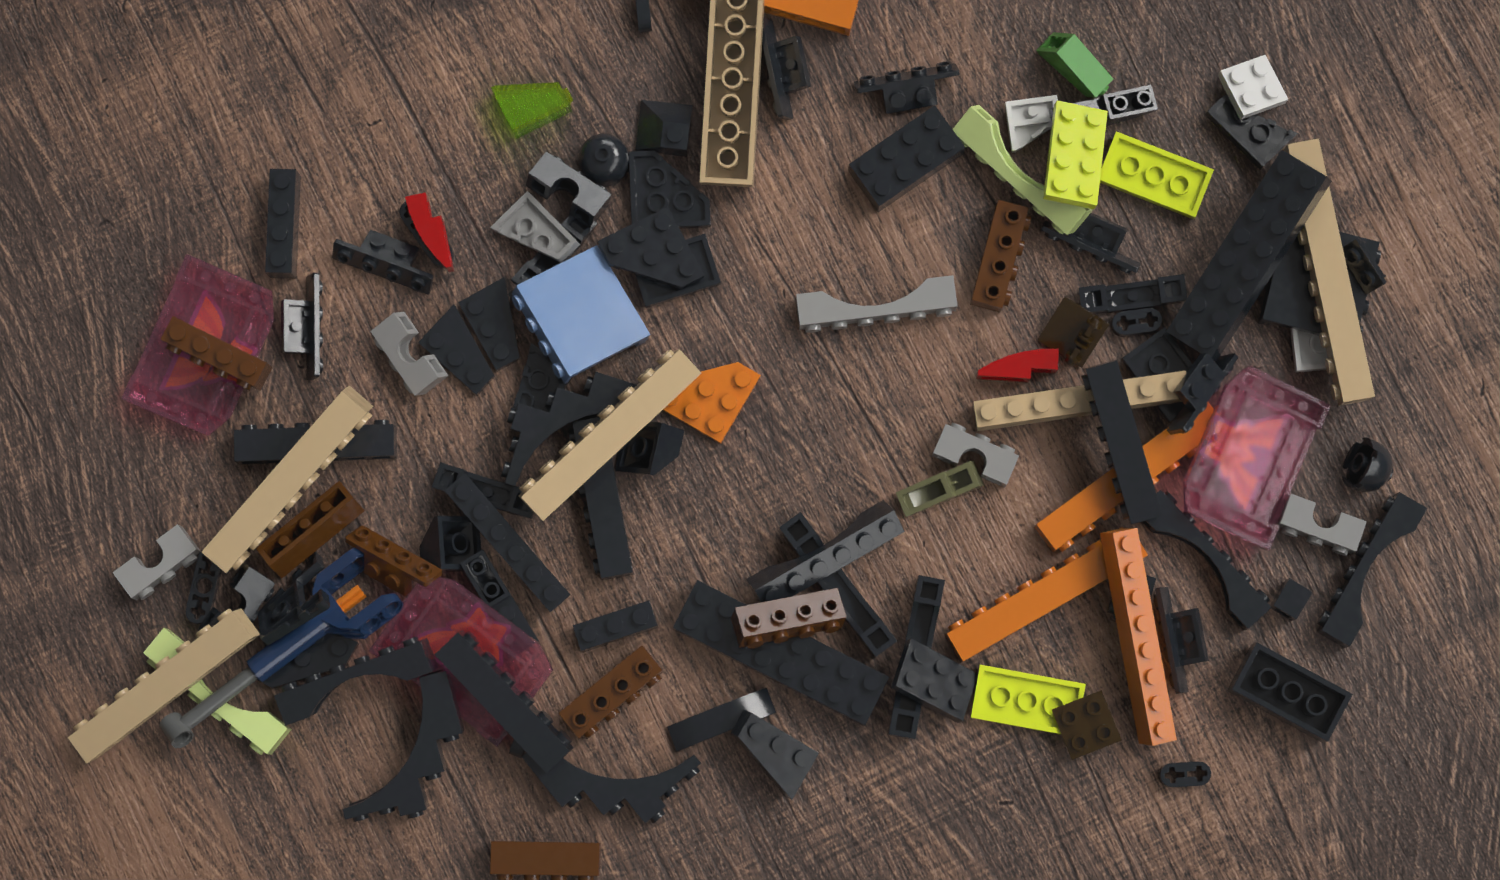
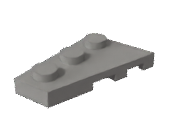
[490,191,580,263]

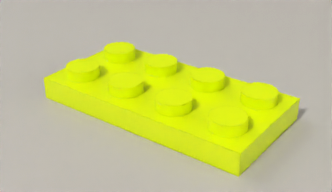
[1043,100,1108,209]
[1100,131,1214,219]
[970,665,1086,734]

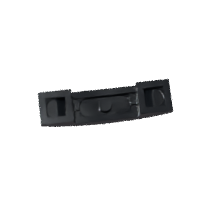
[511,215,598,285]
[1079,274,1187,314]
[432,462,534,519]
[667,688,776,752]

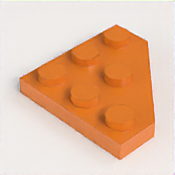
[662,362,761,444]

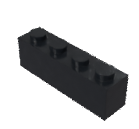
[265,169,301,279]

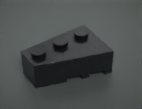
[731,710,819,800]

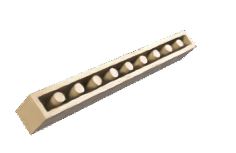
[1283,139,1375,406]

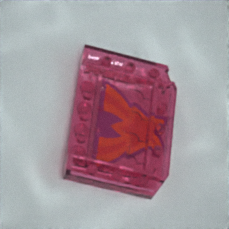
[121,254,274,436]
[1183,366,1331,550]
[369,577,554,747]

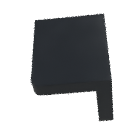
[1270,578,1312,621]

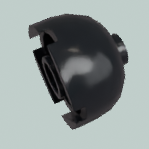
[578,133,629,187]
[1342,437,1393,492]

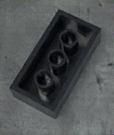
[848,105,965,213]
[1227,642,1353,743]

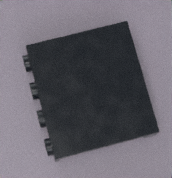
[1258,232,1381,335]

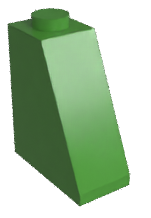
[1036,32,1113,98]

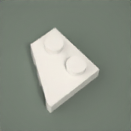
[1004,95,1058,153]

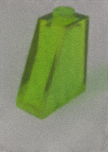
[491,82,574,139]

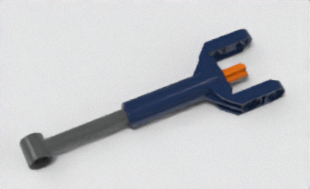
[160,548,403,748]

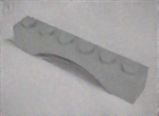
[796,275,958,333]

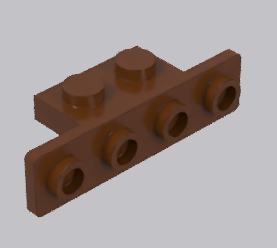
[345,526,442,596]

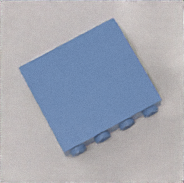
[512,245,650,384]

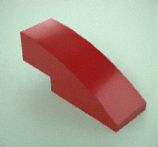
[405,192,454,272]
[976,349,1059,382]

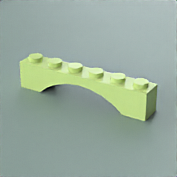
[953,105,1094,235]
[143,628,292,755]

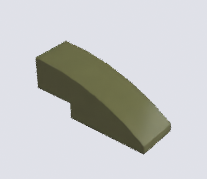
[896,461,984,517]

